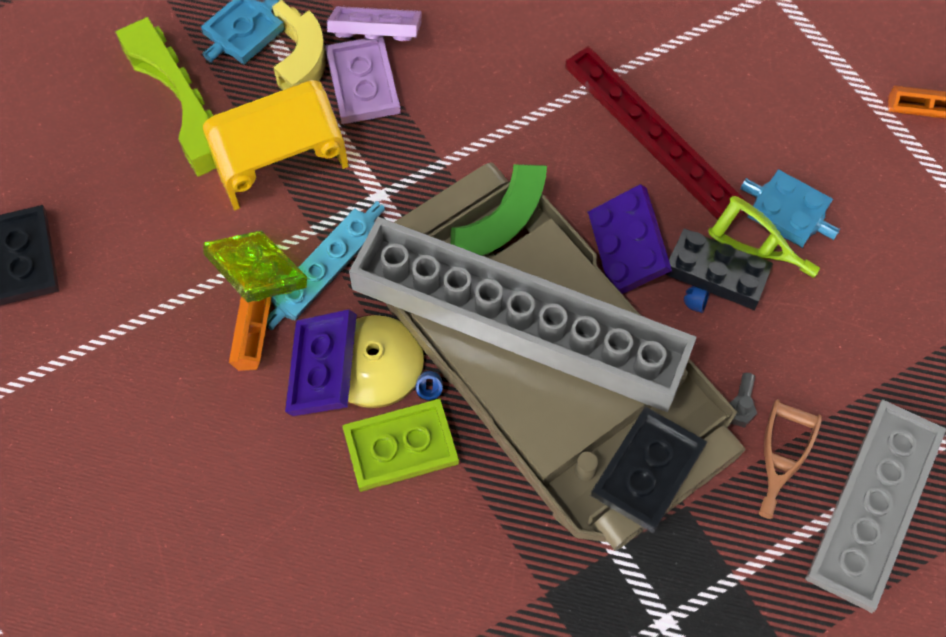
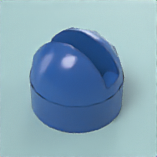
[683,286,709,313]
[416,371,443,400]

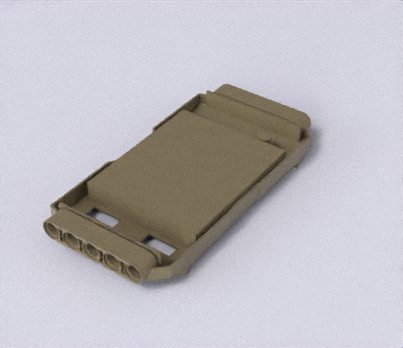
[385,162,746,551]

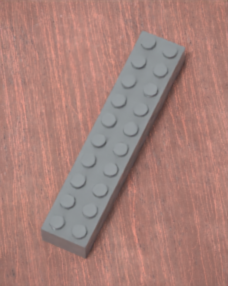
[349,217,697,412]

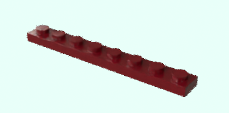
[565,46,748,225]

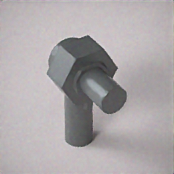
[729,373,757,428]

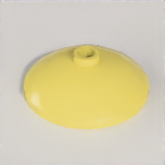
[348,315,424,408]

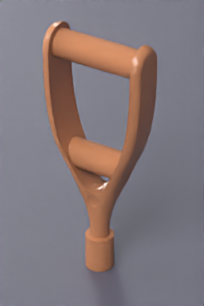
[759,399,822,519]

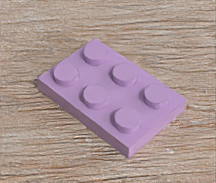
[327,6,422,41]
[325,35,401,124]

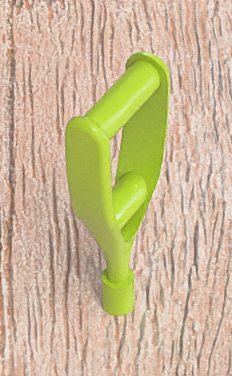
[708,196,820,278]

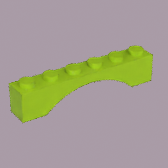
[115,17,216,177]

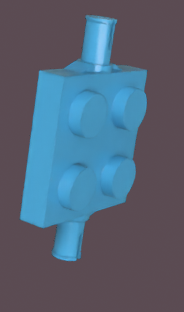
[201,0,285,65]
[740,169,840,248]

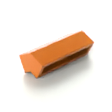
[888,86,946,118]
[229,284,273,371]

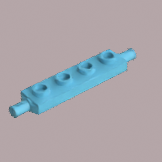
[266,201,385,330]

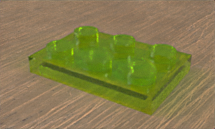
[203,230,307,303]

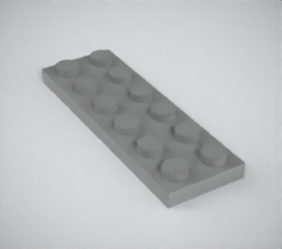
[805,399,946,613]

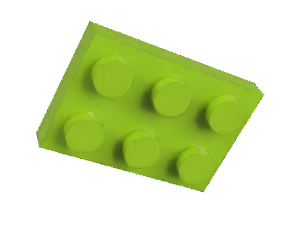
[342,399,459,492]

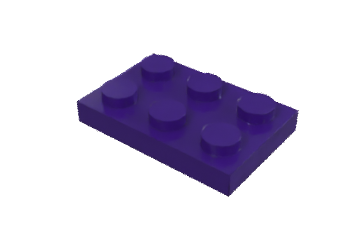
[588,184,672,294]
[285,309,357,416]

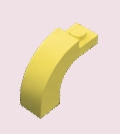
[273,0,326,90]

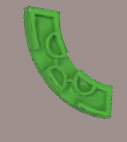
[451,164,547,256]

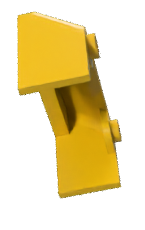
[203,80,348,211]

